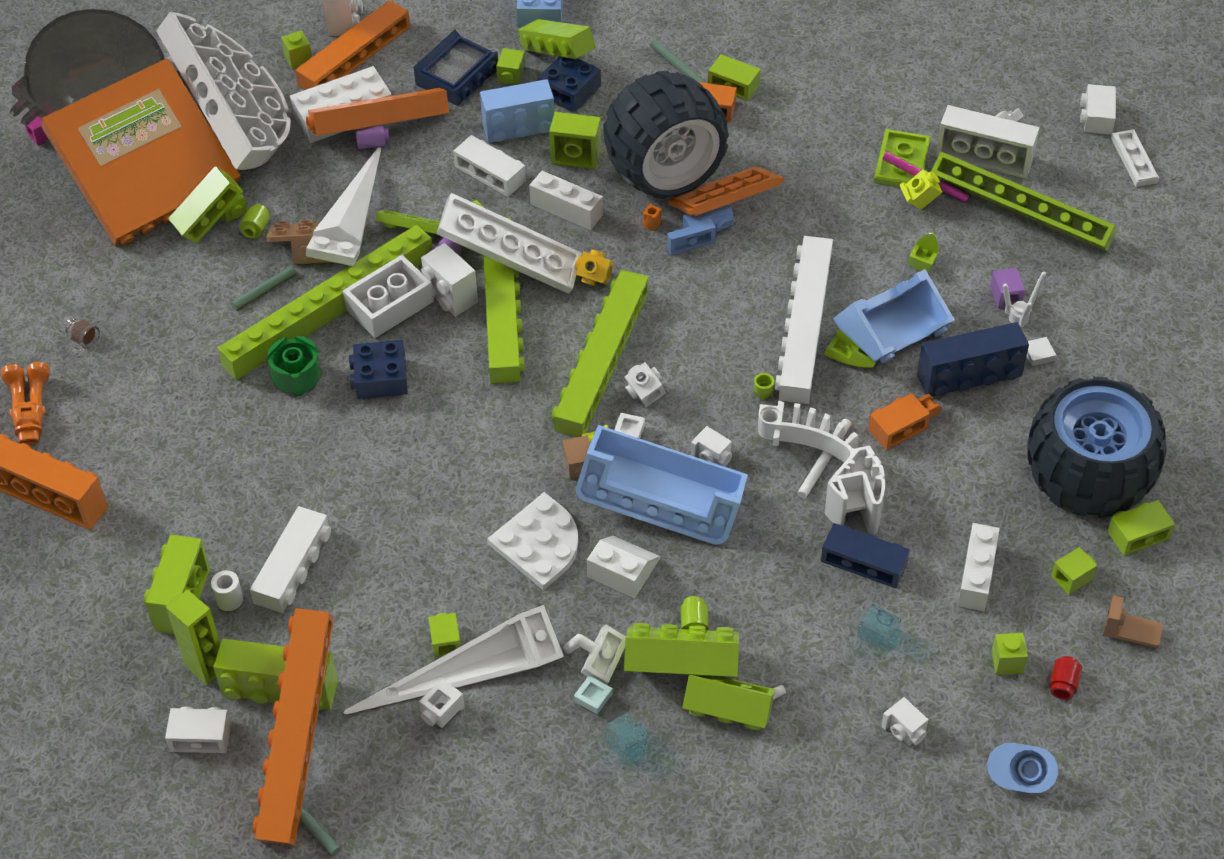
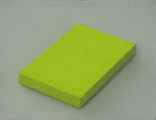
[874,129,931,187]

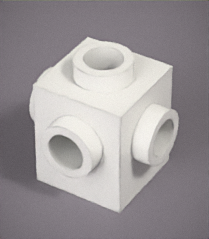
[625,362,666,407]

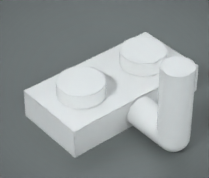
[563,625,626,685]

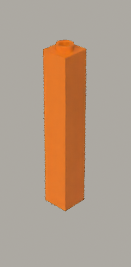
[306,88,449,136]

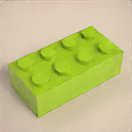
[624,623,739,677]
[213,638,339,711]

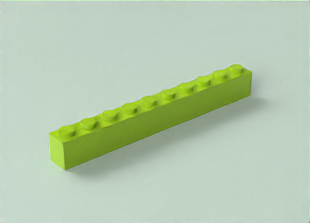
[217,225,433,380]

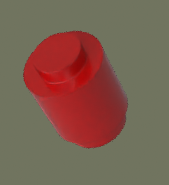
[1049,656,1082,700]

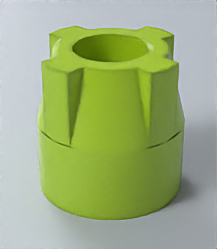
[753,373,774,401]

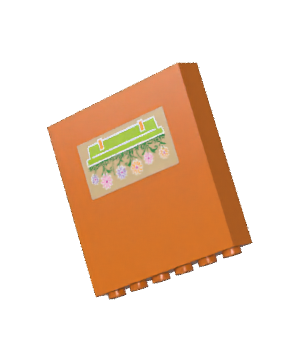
[41,58,240,246]

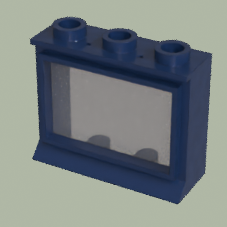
[413,29,498,106]

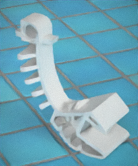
[758,401,885,535]

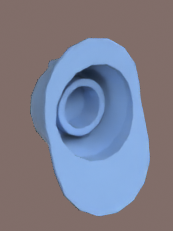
[987,743,1058,793]

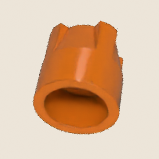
[643,204,662,230]

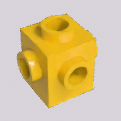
[575,249,615,286]

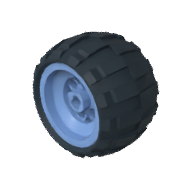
[1027,376,1167,518]

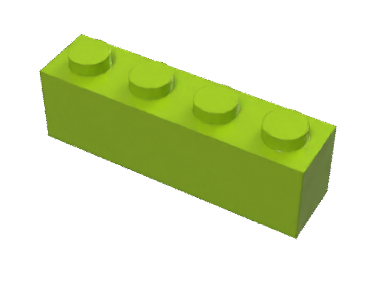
[518,19,596,59]
[166,589,220,685]

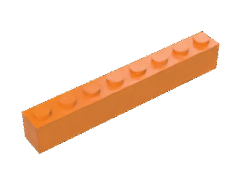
[252,608,334,846]

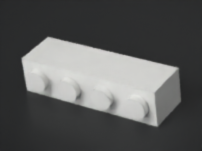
[250,506,331,613]

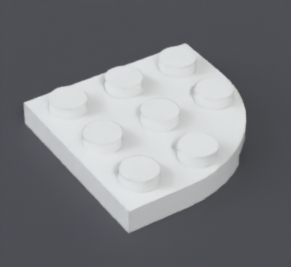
[487,492,578,591]

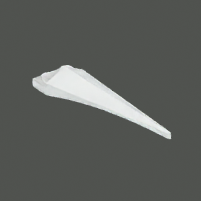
[306,147,381,266]
[343,605,564,715]

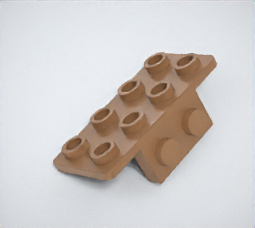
[267,220,366,264]

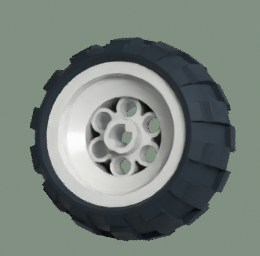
[603,70,729,199]

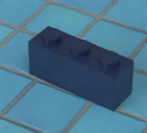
[821,523,910,589]

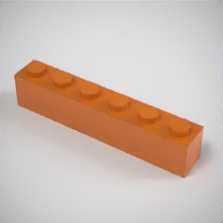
[295,0,410,90]

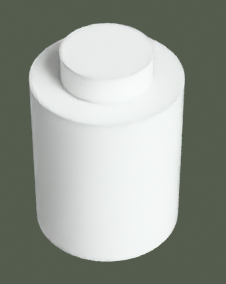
[211,570,243,611]

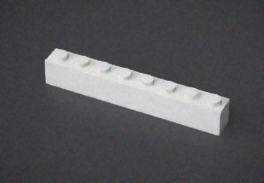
[775,236,833,404]

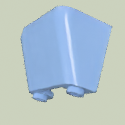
[833,269,955,364]

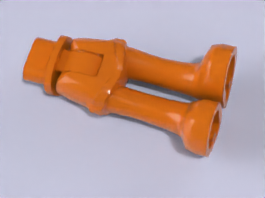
[1,362,50,445]

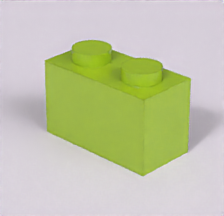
[708,54,761,101]
[1107,500,1175,556]

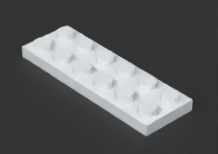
[436,193,582,294]

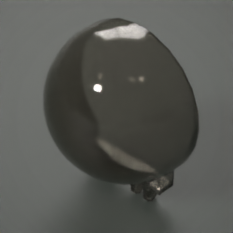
[9,9,165,152]

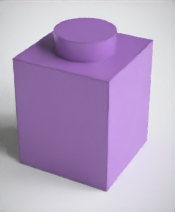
[990,268,1025,309]

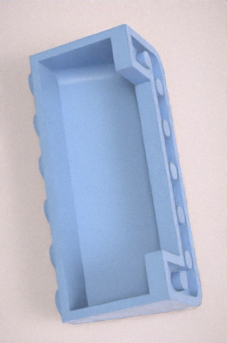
[576,425,748,545]

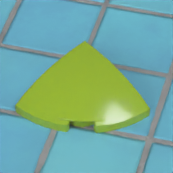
[823,329,876,367]

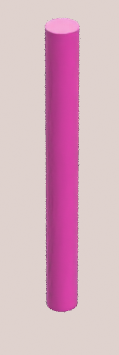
[882,151,970,203]

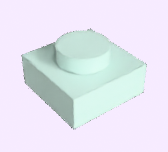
[574,676,613,715]

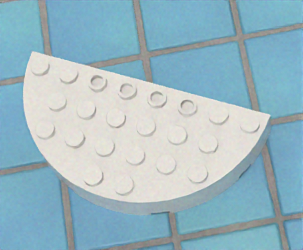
[157,12,291,170]

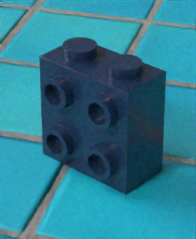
[537,56,601,112]
[349,340,408,399]

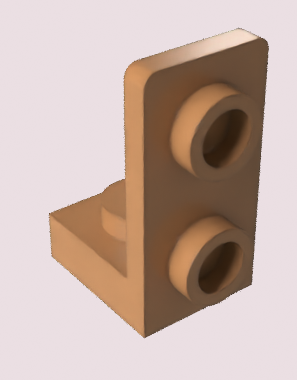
[1103,595,1163,648]

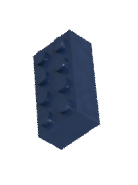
[917,322,1029,396]

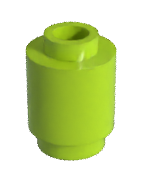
[239,204,270,239]
[680,596,709,630]

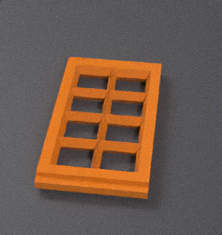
[668,166,784,216]

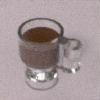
[59,315,100,358]

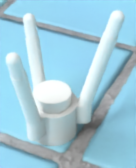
[1003,272,1046,327]

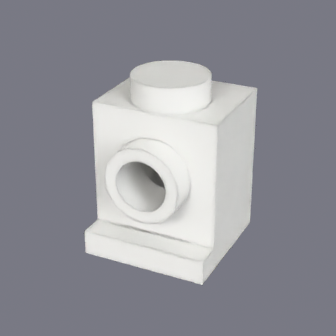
[691,426,732,466]
[419,679,465,728]
[881,697,928,746]

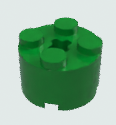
[268,336,322,396]

